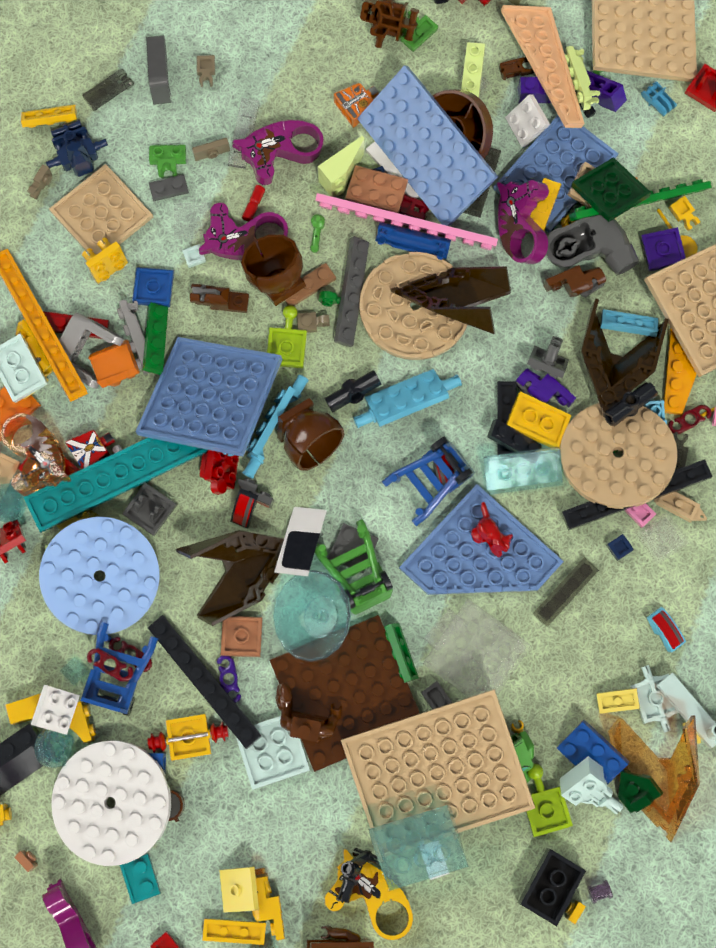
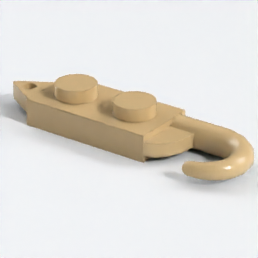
[654,492,707,523]

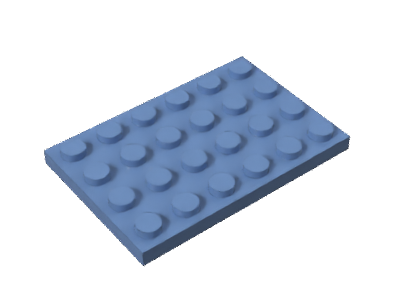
[493,115,619,233]

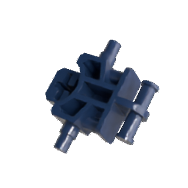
[46,119,108,177]

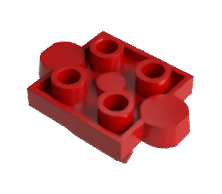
[200,450,239,495]

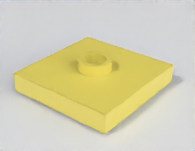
[219,867,259,913]

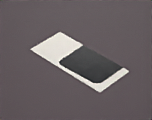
[274,507,327,576]

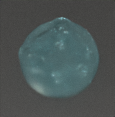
[0,484,27,522]
[34,729,74,768]

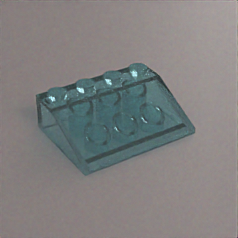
[368,805,469,891]

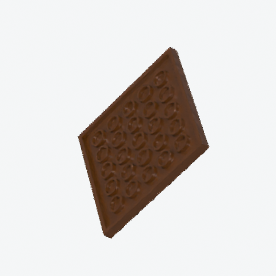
[270,615,420,772]

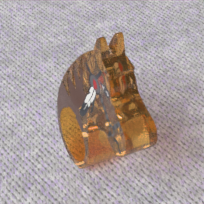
[0,413,71,496]

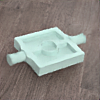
[630,665,679,733]

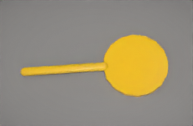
[657,209,697,258]

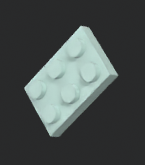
[0,334,49,403]

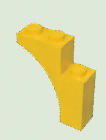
[5,693,96,743]

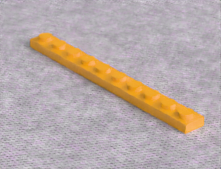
[0,249,88,402]

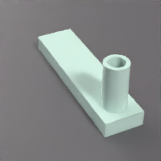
[656,673,716,749]

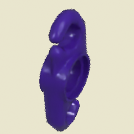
[217,656,241,703]

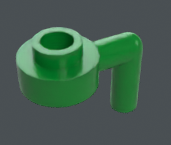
[318,291,341,307]

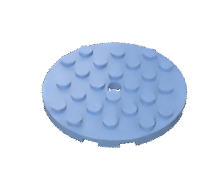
[39,516,159,635]

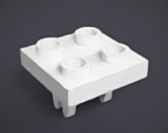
[505,95,550,147]
[31,685,80,735]

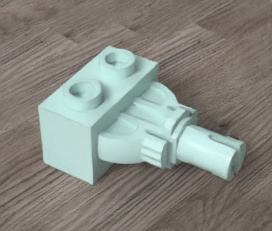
[560,756,623,814]

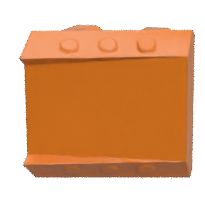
[88,340,140,388]

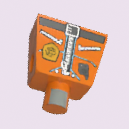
[334,83,379,128]

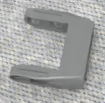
[59,313,124,389]

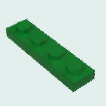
[142,302,168,375]

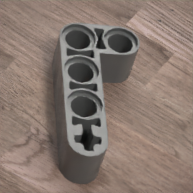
[146,35,172,105]

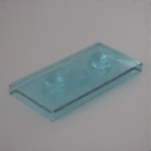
[483,447,563,495]

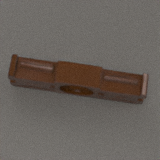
[499,57,535,80]

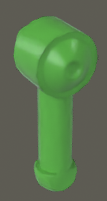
[310,214,325,253]

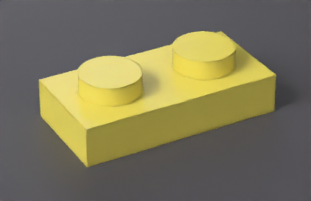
[597,688,640,714]

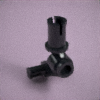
[337,848,381,903]

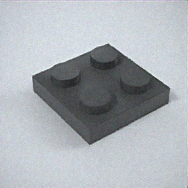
[328,523,379,574]

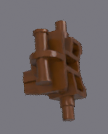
[360,0,419,48]

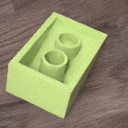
[318,136,365,197]

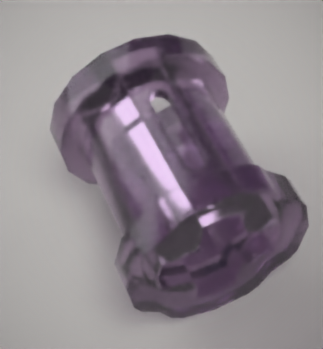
[587,880,613,904]

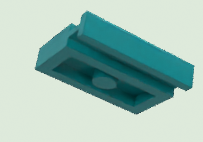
[120,854,161,904]

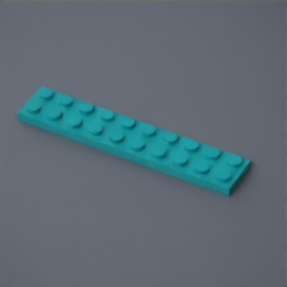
[23,438,208,533]

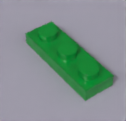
[384,623,419,683]

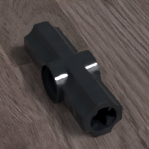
[324,370,382,413]
[603,382,658,427]

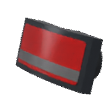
[230,488,259,529]

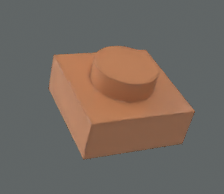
[14,850,38,872]

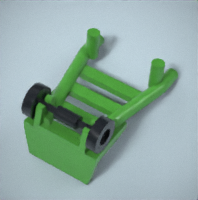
[315,519,393,615]

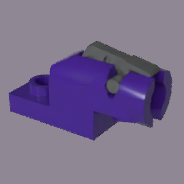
[516,368,576,408]

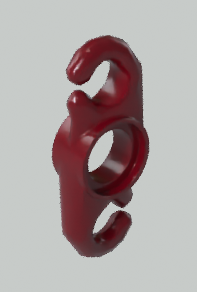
[668,405,712,434]
[108,637,152,672]
[87,648,134,682]

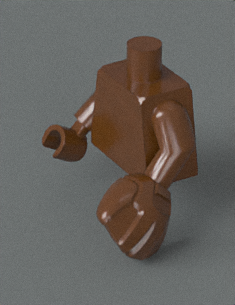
[275,683,342,742]

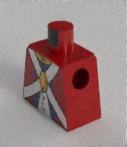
[65,430,115,469]

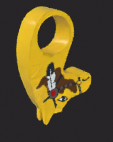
[325,849,413,940]

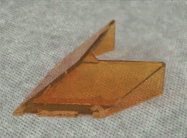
[608,715,700,842]

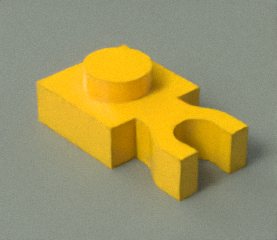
[668,196,700,231]

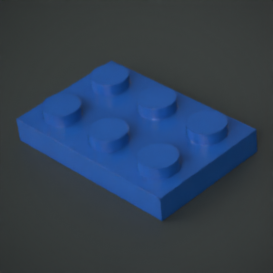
[557,720,629,785]

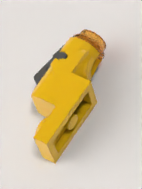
[251,868,285,941]

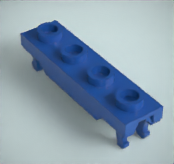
[375,222,451,260]

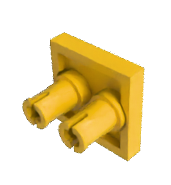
[82,237,128,284]

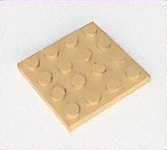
[49,164,154,255]

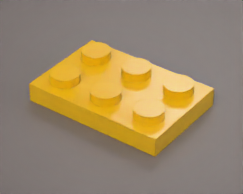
[506,391,571,450]

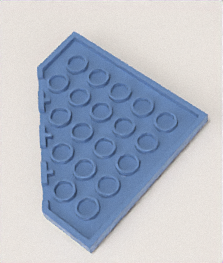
[399,484,564,595]

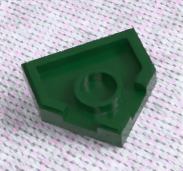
[618,769,664,814]

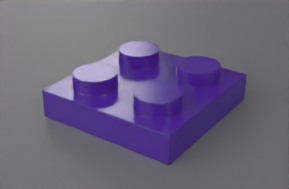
[641,227,686,272]

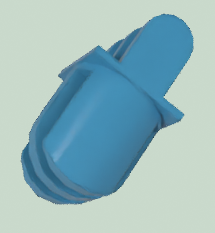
[641,81,677,117]

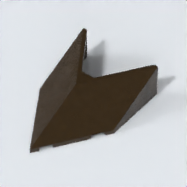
[390,266,511,334]
[581,299,669,413]
[176,530,284,626]

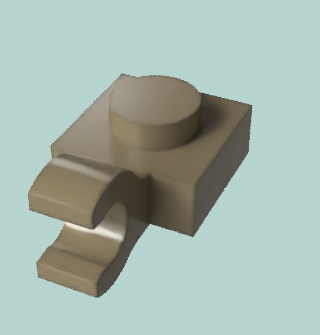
[297,312,330,333]

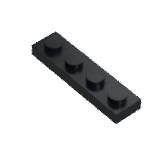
[497,381,517,457]

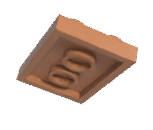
[345,165,408,214]

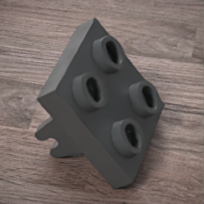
[122,483,177,536]

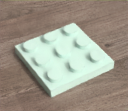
[236,716,310,790]

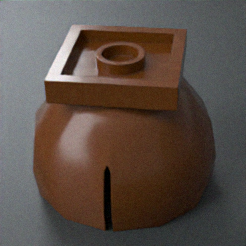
[241,235,306,306]
[277,398,345,471]

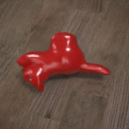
[471,502,513,557]

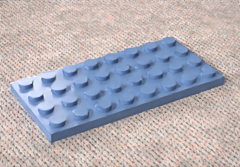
[357,65,498,226]

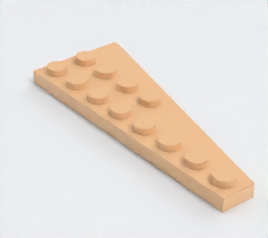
[501,5,585,128]

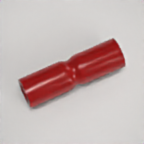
[242,185,266,222]

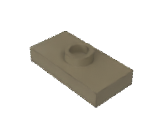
[192,138,230,161]

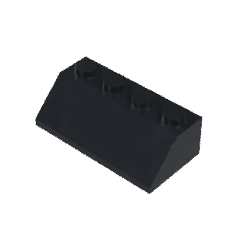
[0,723,55,796]

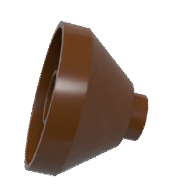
[433,89,493,159]

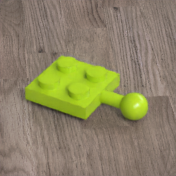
[267,305,307,368]
[526,764,573,837]

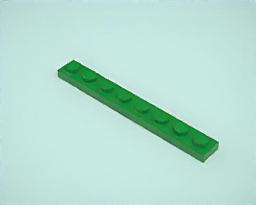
[569,179,712,222]

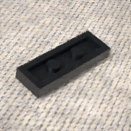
[487,419,542,463]

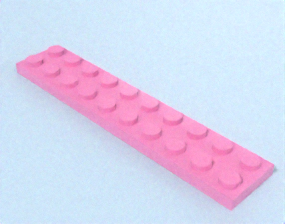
[315,193,498,251]

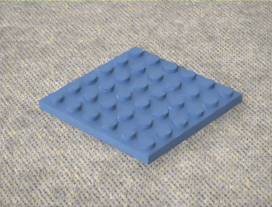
[135,337,283,457]

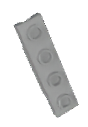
[117,300,149,375]

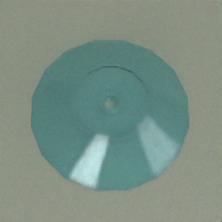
[273,570,351,662]

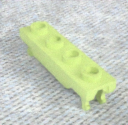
[461,42,485,97]
[565,46,600,110]

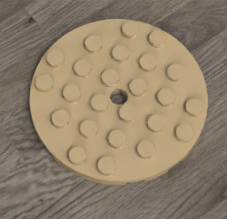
[360,252,467,360]
[560,403,677,509]

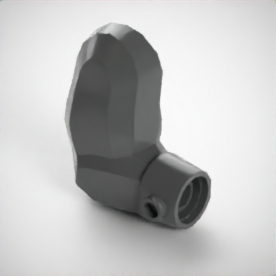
[546,214,639,276]

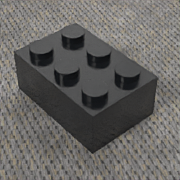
[517,848,586,927]

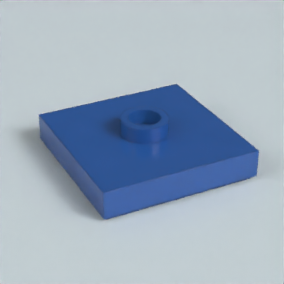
[132,267,174,307]

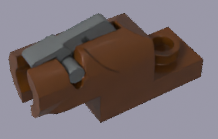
[543,265,606,298]
[190,283,249,313]

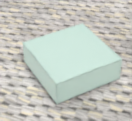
[182,244,206,268]

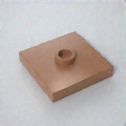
[221,616,263,658]

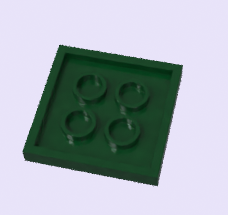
[571,157,651,222]

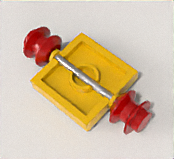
[147,714,229,761]

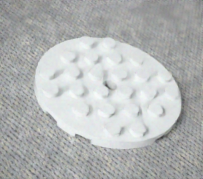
[52,740,171,866]

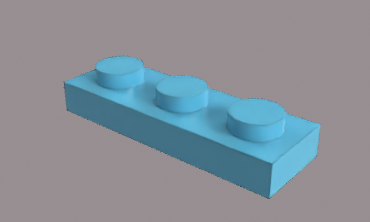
[600,309,658,337]

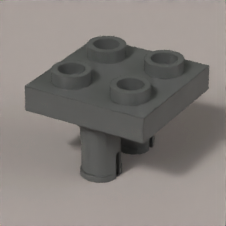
[527,336,569,378]

